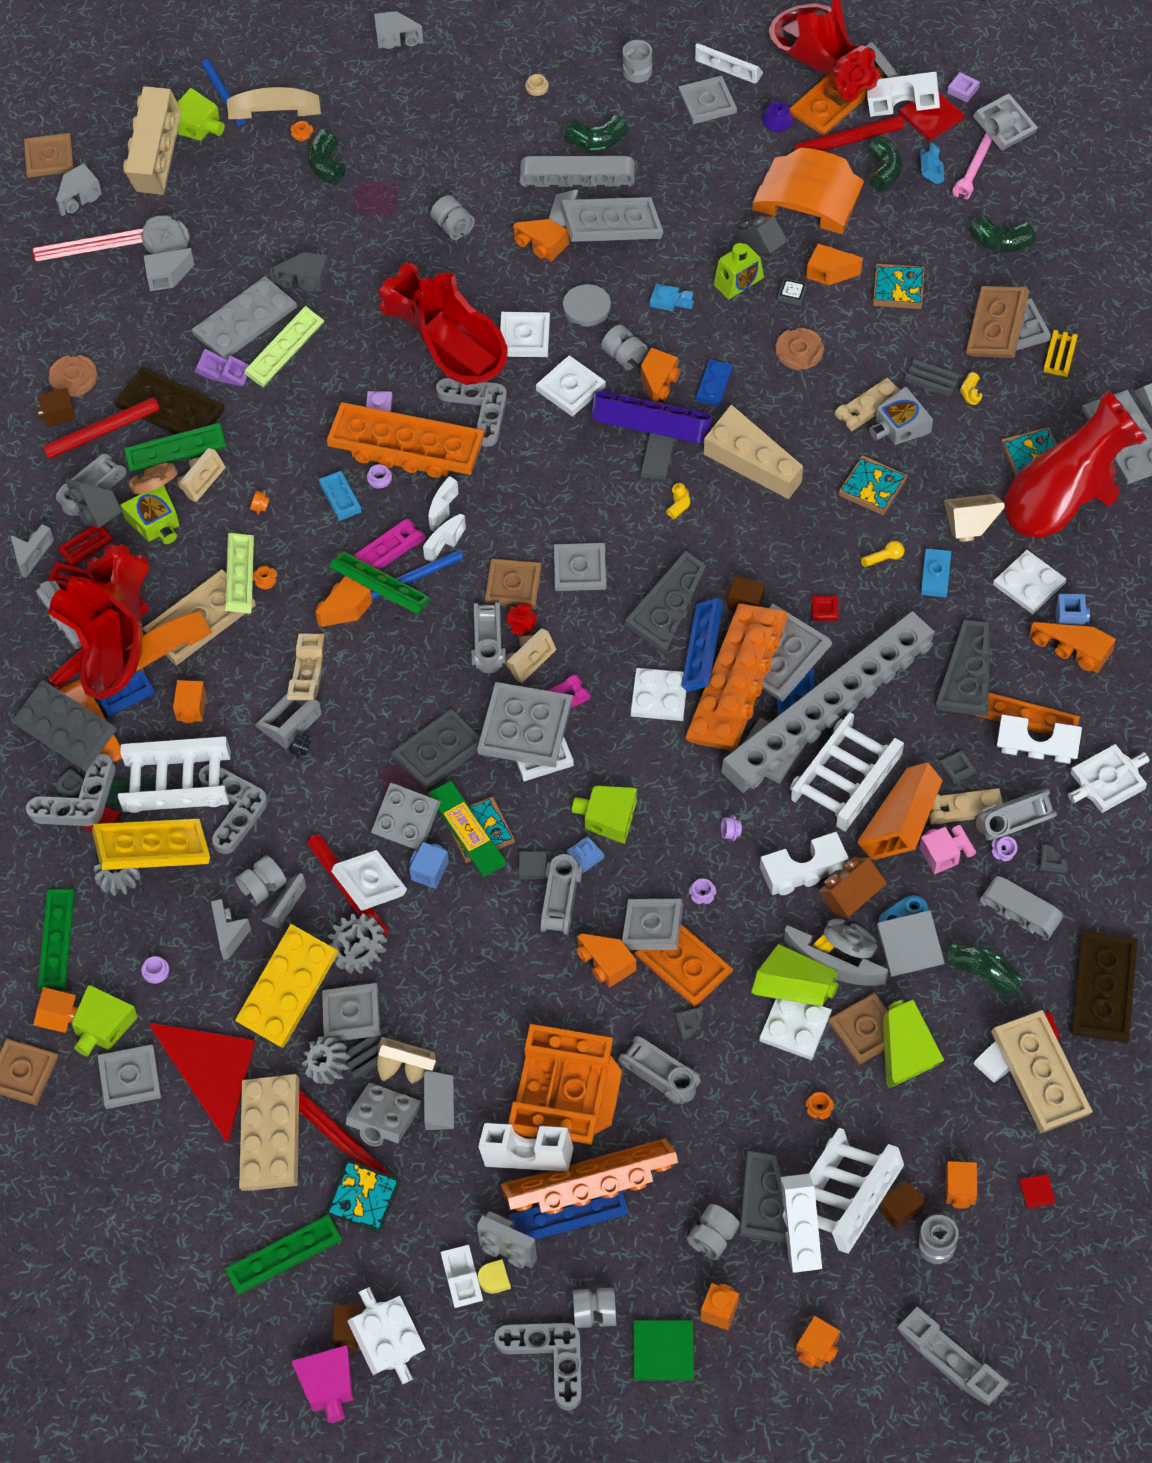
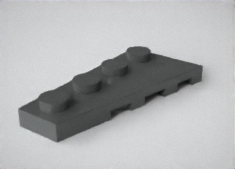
[624,551,706,654]
[936,620,991,717]

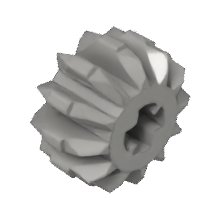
[94,860,141,896]
[301,1036,351,1085]

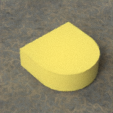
[478,1259,511,1294]

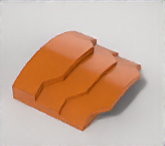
[752,148,864,234]
[508,1024,622,1145]

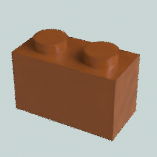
[818,857,887,917]

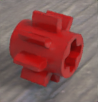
[507,602,537,636]

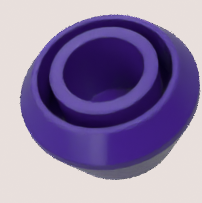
[762,101,793,132]

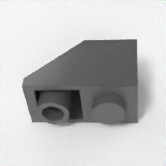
[733,215,787,255]
[274,252,329,292]
[66,479,122,528]

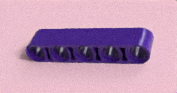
[591,391,712,443]

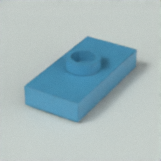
[318,471,362,521]
[921,548,951,598]

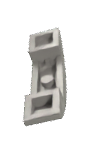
[784,925,888,986]
[898,1307,1009,1406]

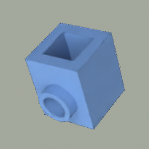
[1055,594,1090,626]
[410,842,449,889]

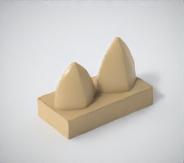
[177,448,226,502]
[506,628,557,683]
[377,1037,436,1083]

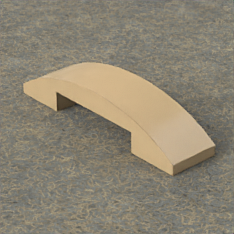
[227,87,321,119]
[287,634,325,700]

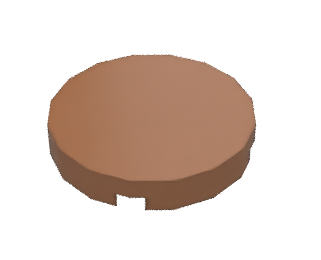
[775,328,824,370]
[49,355,98,397]
[129,463,178,494]

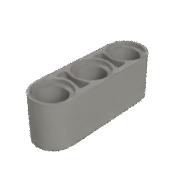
[980,876,1063,940]

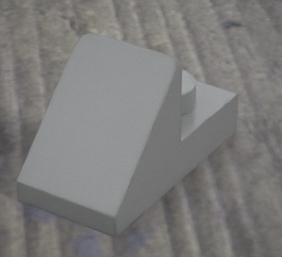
[11,524,54,578]
[211,899,251,960]

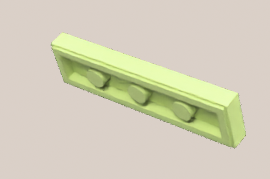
[244,306,324,387]
[225,533,254,614]

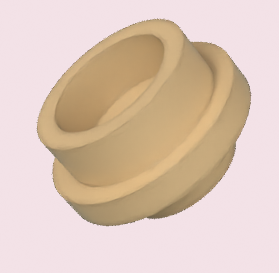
[525,74,548,96]

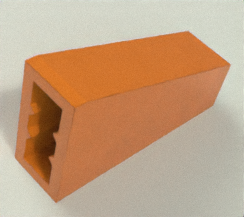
[857,762,943,860]

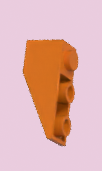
[1029,622,1116,673]

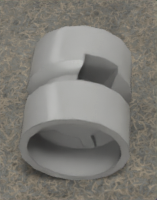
[622,40,652,83]
[431,195,475,240]
[601,325,648,370]
[235,855,287,906]
[687,1204,740,1260]
[918,1215,959,1264]
[573,1287,616,1328]

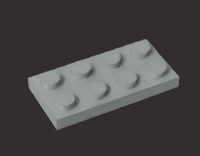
[560,197,663,242]
[192,276,297,359]
[1082,390,1152,484]

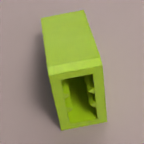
[751,944,839,1006]
[883,999,944,1088]

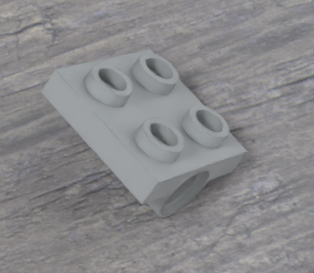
[973,94,1038,151]
[1016,298,1051,350]
[371,783,441,851]
[346,1083,421,1146]
[477,1211,537,1268]

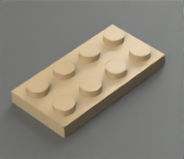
[143,570,256,666]
[991,1010,1093,1134]
[239,1074,299,1191]

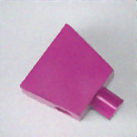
[292,1345,353,1423]

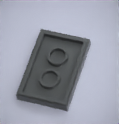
[391,708,481,790]

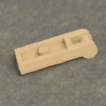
[835,378,900,431]
[929,788,1003,825]

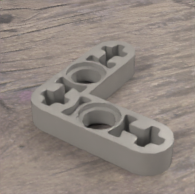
[436,378,507,447]
[26,754,116,826]
[199,764,267,854]
[494,1323,582,1410]

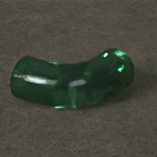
[564,115,629,150]
[308,129,345,186]
[867,135,903,192]
[969,215,1036,252]
[948,942,1022,996]

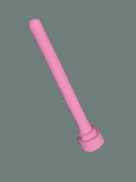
[952,132,992,199]

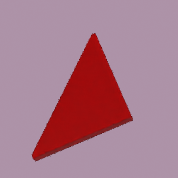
[150,1023,256,1142]

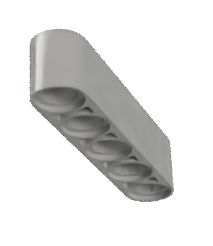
[520,156,635,187]

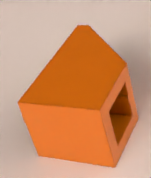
[513,219,569,262]
[807,244,863,285]
[641,348,680,403]
[315,576,372,627]
[576,934,636,988]

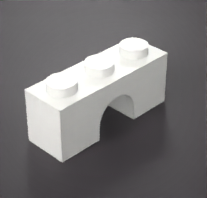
[867,72,940,117]
[996,715,1082,764]
[760,832,849,895]
[478,1123,574,1172]
[780,1174,822,1273]

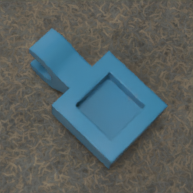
[920,143,944,184]
[650,284,694,311]

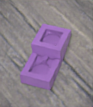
[194,349,249,386]

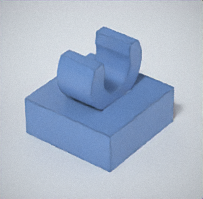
[567,836,605,873]

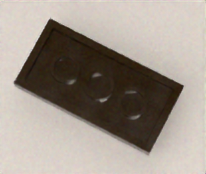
[115,367,224,434]
[1072,931,1138,1043]

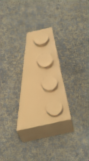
[704,405,803,499]

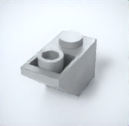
[374,11,423,49]
[56,163,102,216]
[144,248,194,291]

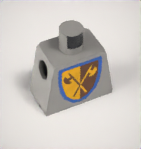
[869,387,933,445]

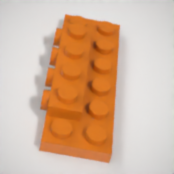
[327,402,485,478]
[685,604,788,751]
[501,1138,678,1214]

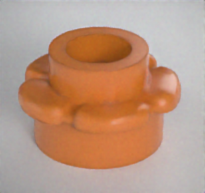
[290,121,313,141]
[250,491,270,514]
[253,566,277,590]
[806,1092,834,1119]

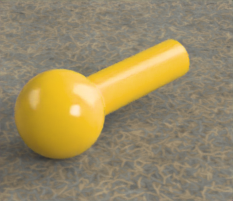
[861,541,905,567]

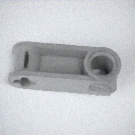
[56,454,126,516]
[471,602,506,673]
[976,789,1057,843]
[541,854,583,935]
[618,1036,701,1104]

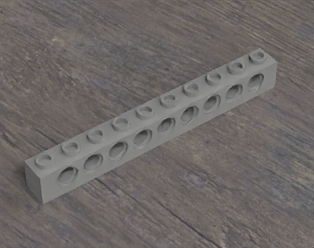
[721,611,935,793]

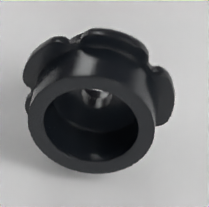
[290,733,311,758]

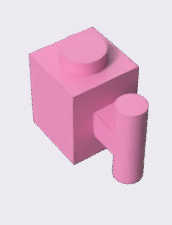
[919,825,976,874]

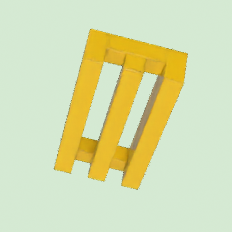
[1043,330,1078,377]

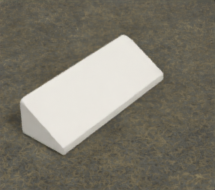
[695,43,763,83]

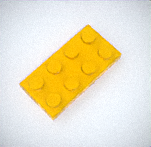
[92,819,210,870]
[235,924,339,1048]

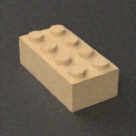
[123,86,182,195]

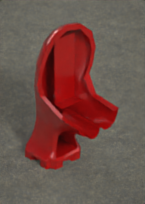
[769,0,880,102]
[379,262,508,385]
[1005,390,1147,538]
[48,544,149,700]

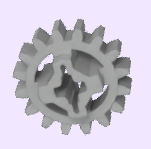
[328,914,387,974]

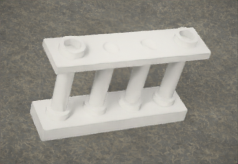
[790,712,904,832]
[118,737,231,813]
[782,1128,904,1254]

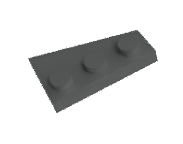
[738,1151,788,1243]

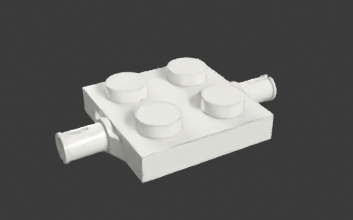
[1068,744,1149,813]
[348,1287,426,1385]

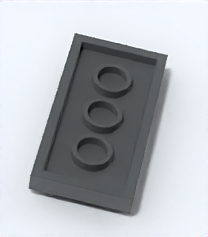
[11,680,117,772]

